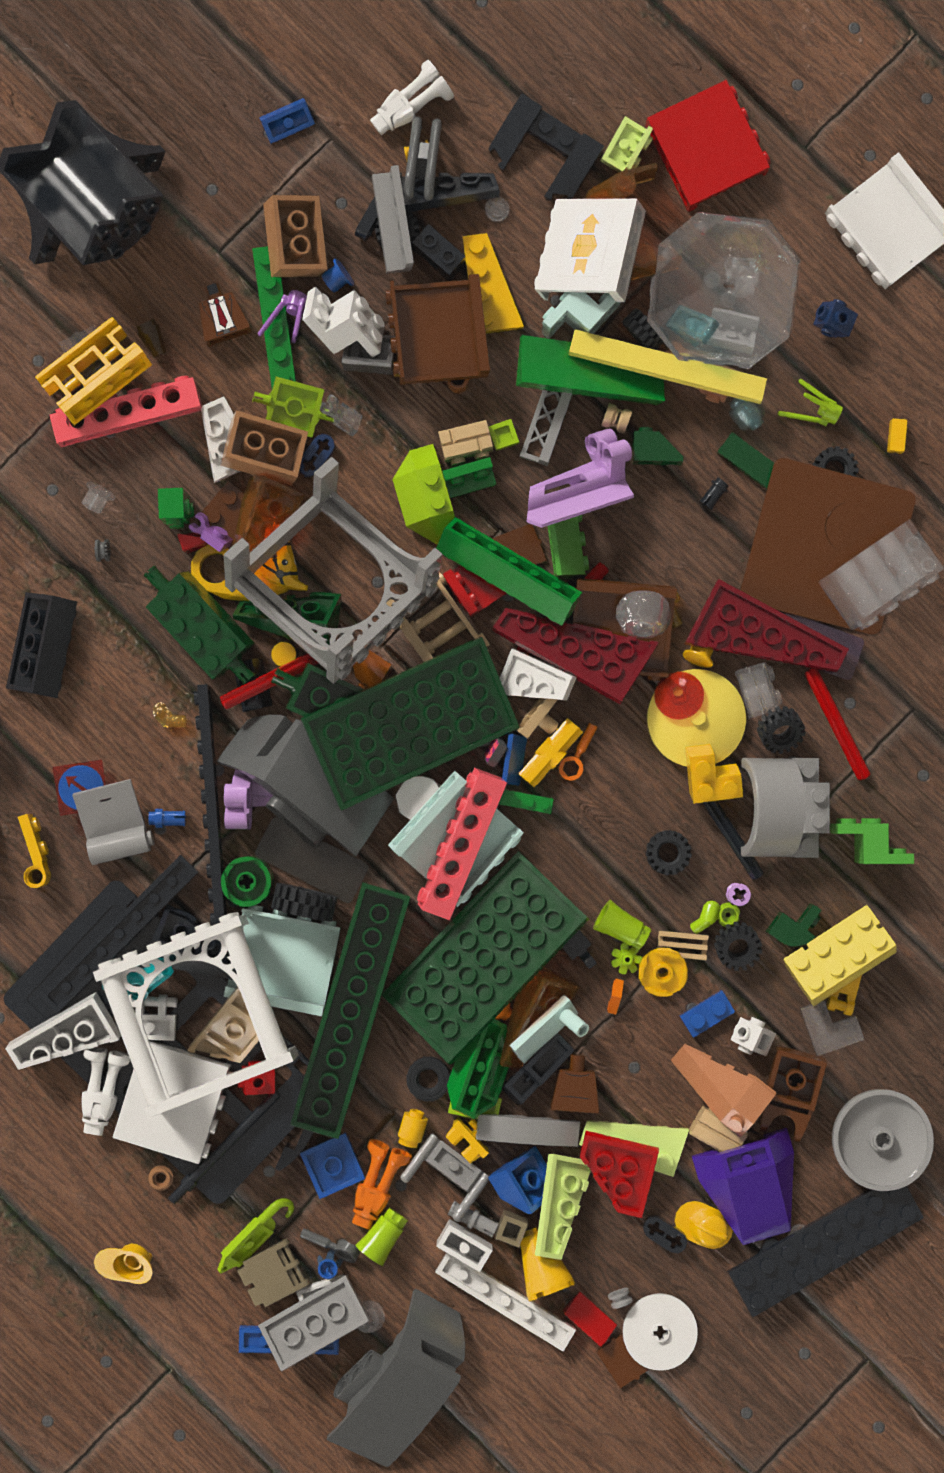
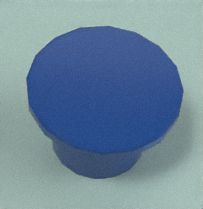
[321,258,354,293]

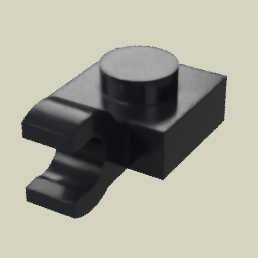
[562,930,597,969]

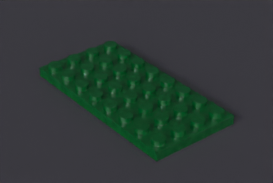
[300,637,520,811]
[381,851,589,1065]

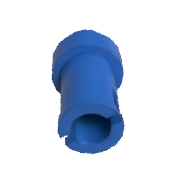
[149,809,186,828]

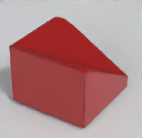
[177,532,208,554]

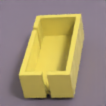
[784,905,897,1007]

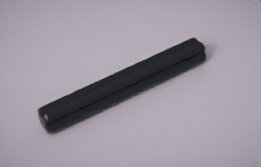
[703,801,764,880]

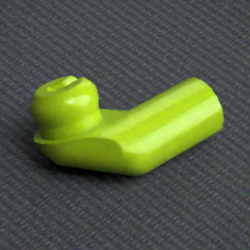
[690,901,720,934]

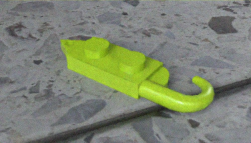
[217,1198,294,1274]

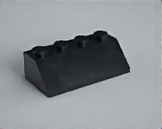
[6,592,77,698]

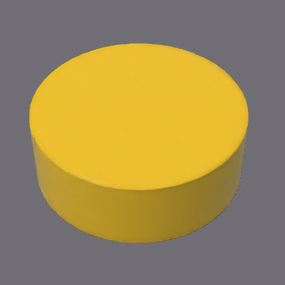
[271,642,297,666]

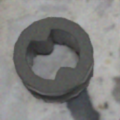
[95,539,111,562]

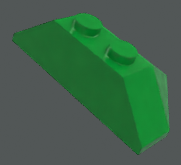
[447,1019,512,1119]

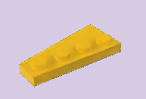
[463,233,524,334]

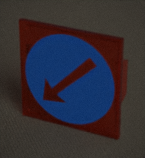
[52,759,108,816]

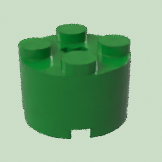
[221,856,274,907]

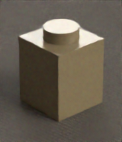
[495,1209,528,1248]

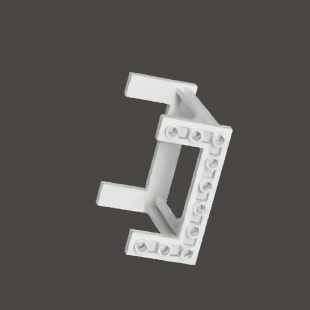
[93,912,299,1118]

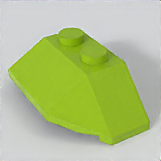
[392,444,455,545]

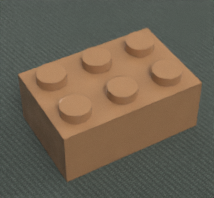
[263,195,327,277]
[220,410,308,486]

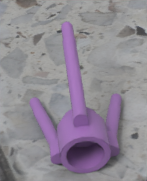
[258,290,307,344]

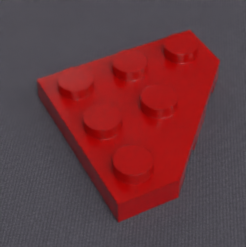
[580,1131,659,1218]

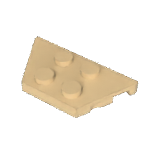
[187,986,259,1063]

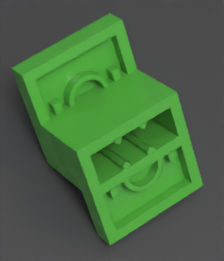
[830,818,914,864]

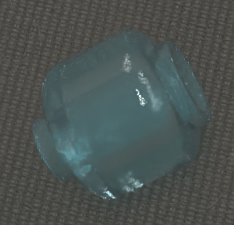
[729,398,766,430]

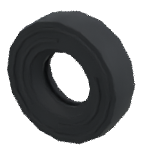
[406,1056,450,1101]

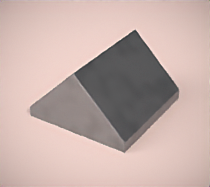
[342,335,395,375]

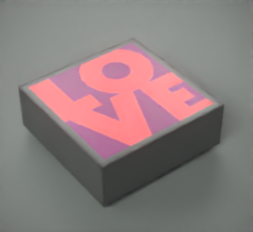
[483,737,507,767]

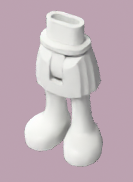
[370,60,455,135]
[82,1047,130,1136]

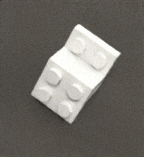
[302,287,385,358]

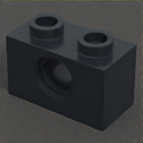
[412,224,466,281]

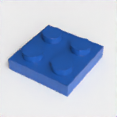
[300,1132,366,1199]

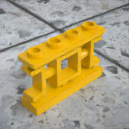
[35,317,152,426]

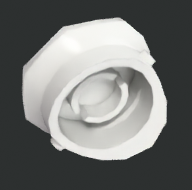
[396,775,441,820]

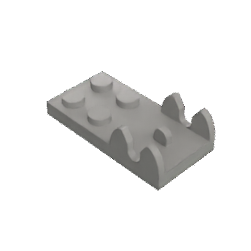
[258,1275,371,1371]

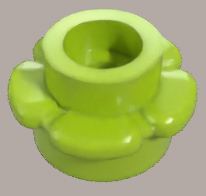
[717,903,740,927]

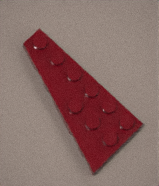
[684,579,849,672]
[492,608,659,705]

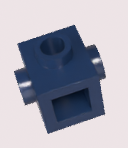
[813,299,858,338]

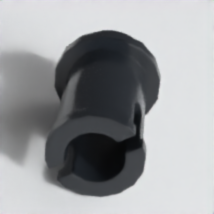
[699,477,729,510]

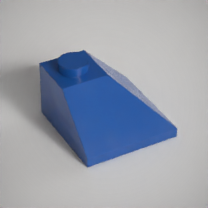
[488,1146,547,1214]

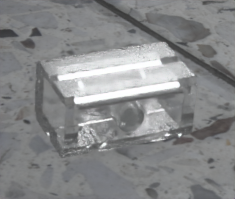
[735,662,782,719]

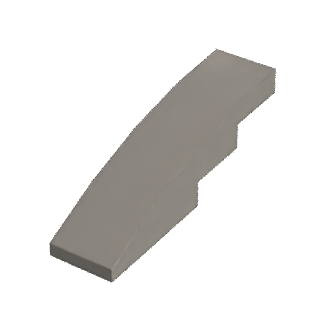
[476,1114,580,1147]

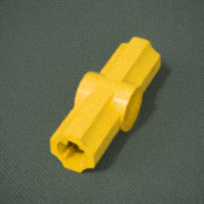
[519,718,583,787]

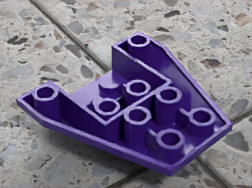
[692,1128,794,1245]

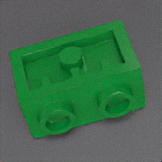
[442,457,496,498]

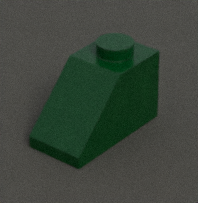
[632,427,684,466]

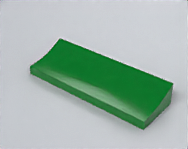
[516,335,665,405]

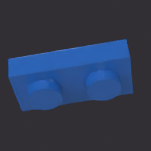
[679,990,735,1038]

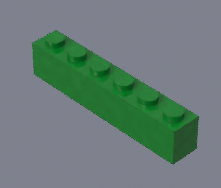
[436,517,582,625]

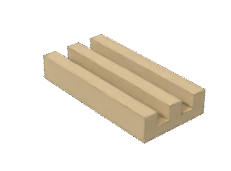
[657,931,709,960]

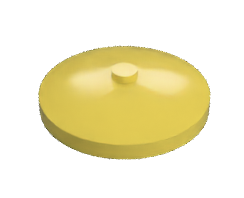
[647,669,746,767]

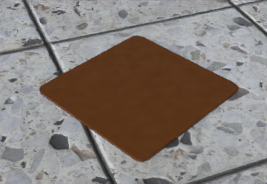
[740,458,916,635]

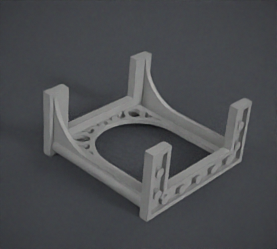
[224,457,443,684]

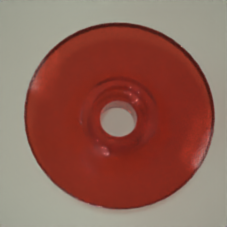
[654,672,704,720]

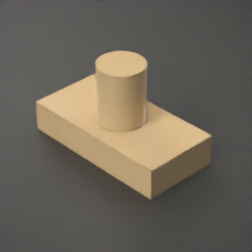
[516,698,559,739]

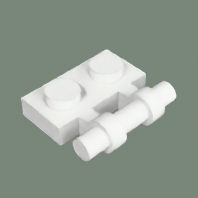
[132,994,178,1041]

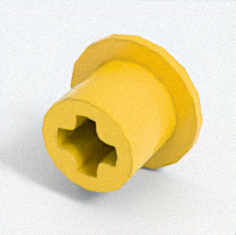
[683,646,714,668]

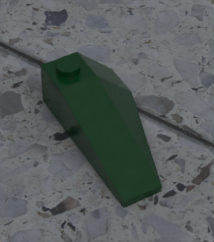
[233,592,342,645]

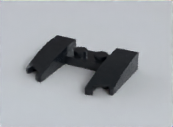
[488,93,604,201]

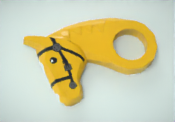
[191,525,308,601]

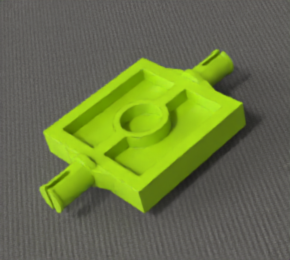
[252,376,336,437]

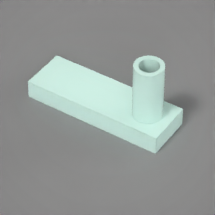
[509,995,589,1064]

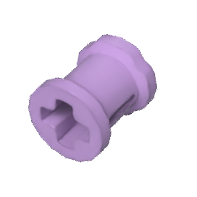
[726,883,751,906]

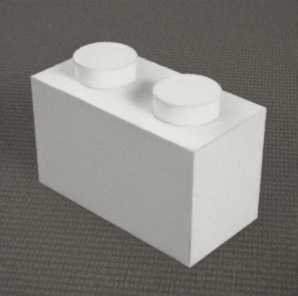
[436,1219,493,1272]

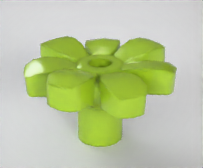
[611,943,642,974]

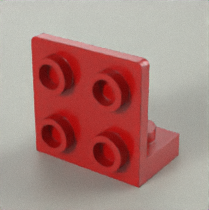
[442,565,507,618]

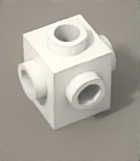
[731,1017,776,1056]

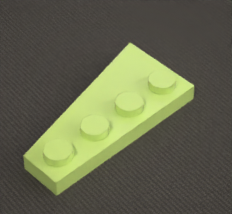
[579,1120,689,1177]
[535,1154,591,1260]

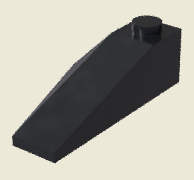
[147,904,237,980]

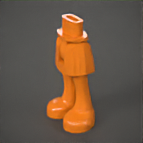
[352,1139,412,1229]

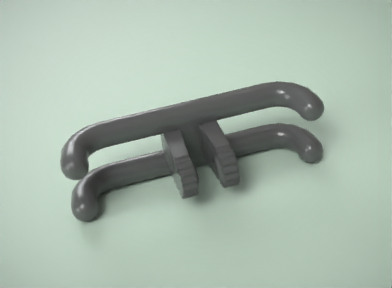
[404,117,442,201]

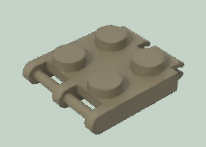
[237,1239,310,1307]

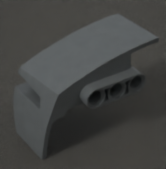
[217,715,394,856]
[326,1289,465,1467]

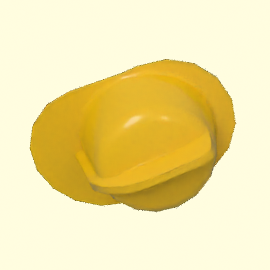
[675,1201,733,1249]
[94,1243,153,1284]

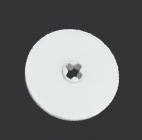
[623,1294,698,1370]

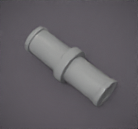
[448,1200,499,1238]

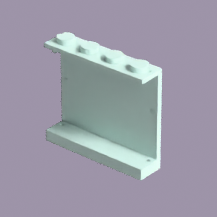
[388,771,524,907]
[224,905,341,1016]

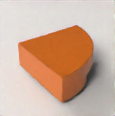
[607,979,624,1015]

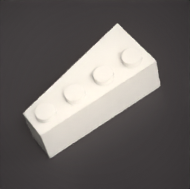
[5,992,121,1070]

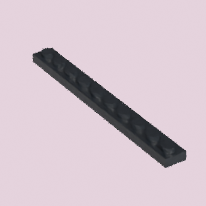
[194,684,227,926]

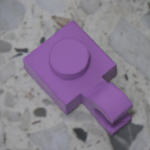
[189,512,233,552]

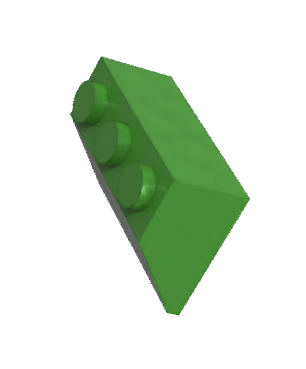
[547,515,589,580]

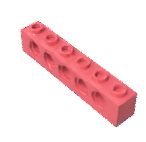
[50,376,202,447]
[417,767,507,920]

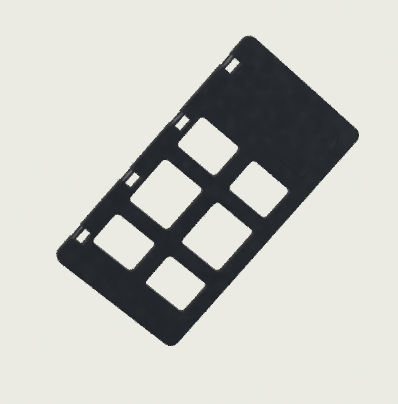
[4,880,309,1204]

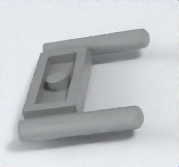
[400,1133,489,1222]

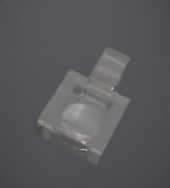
[319,394,363,437]

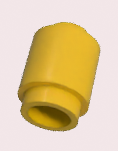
[398,1109,428,1148]

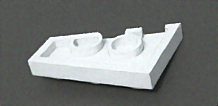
[500,648,577,700]

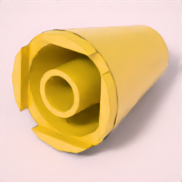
[520,1227,575,1302]

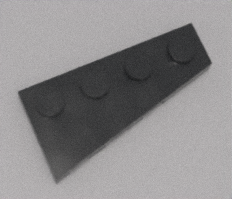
[400,173,500,212]

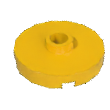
[638,948,688,997]

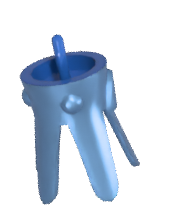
[317,1249,343,1279]

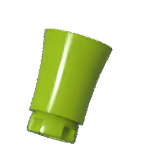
[593,900,651,949]
[355,1207,408,1266]

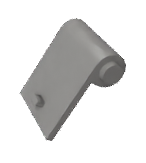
[72,779,155,865]

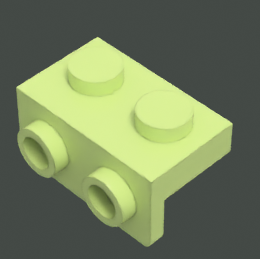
[600,116,653,176]

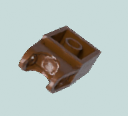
[760,1045,827,1142]

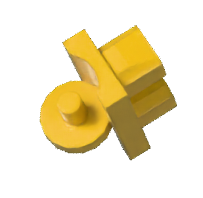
[446,1116,489,1163]

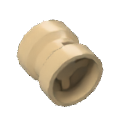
[601,403,632,434]

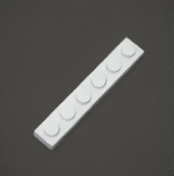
[435,1253,576,1351]

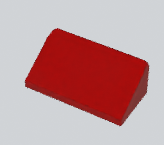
[563,1291,617,1347]

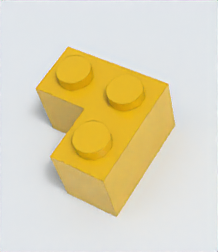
[685,744,743,804]

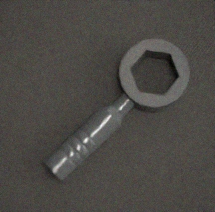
[300,1228,360,1263]

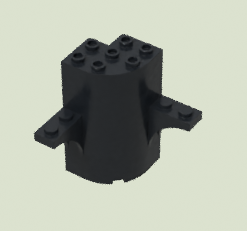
[0,100,166,265]

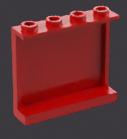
[645,80,771,212]

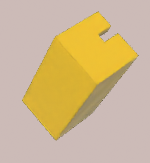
[887,418,907,454]

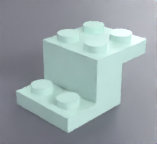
[542,292,621,339]

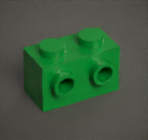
[158,488,194,529]

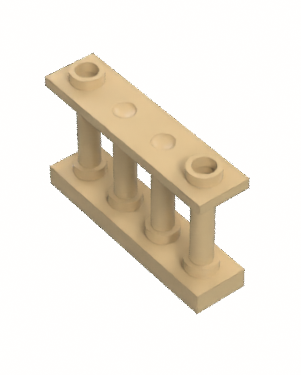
[386,572,490,662]

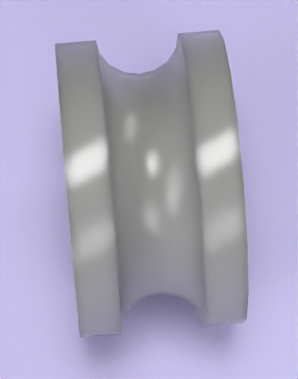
[608,1288,633,1309]

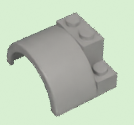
[741,758,830,858]

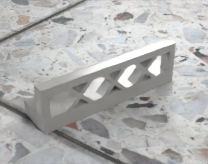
[372,165,414,274]
[520,390,572,466]

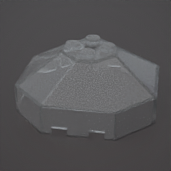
[647,212,801,369]

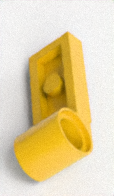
[18,814,51,888]

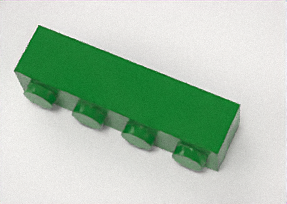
[498,790,554,814]

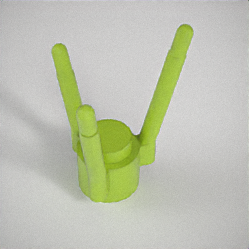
[778,379,843,426]

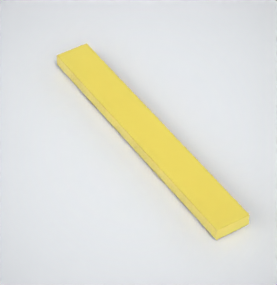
[568,329,767,404]

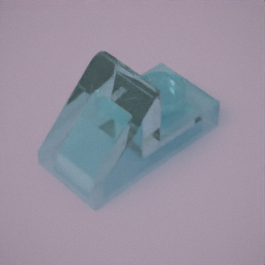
[666,305,720,347]

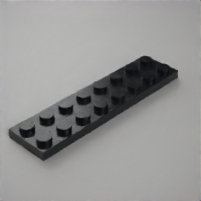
[727,1186,924,1317]

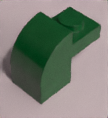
[765,903,822,947]

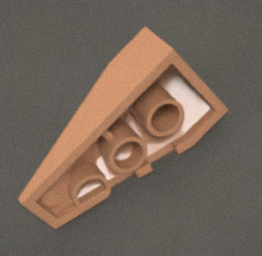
[671,1044,776,1137]

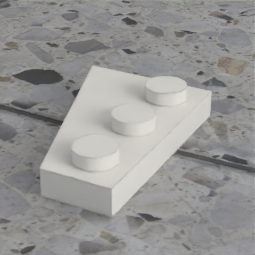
[201,397,240,483]

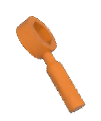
[558,723,598,781]

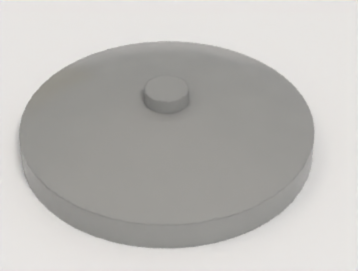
[832,1089,934,1191]

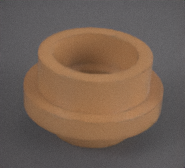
[148,1165,174,1191]

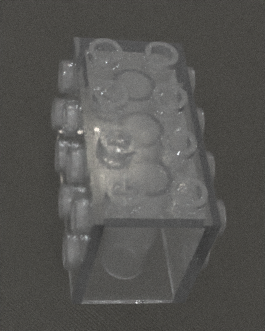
[818,519,944,630]

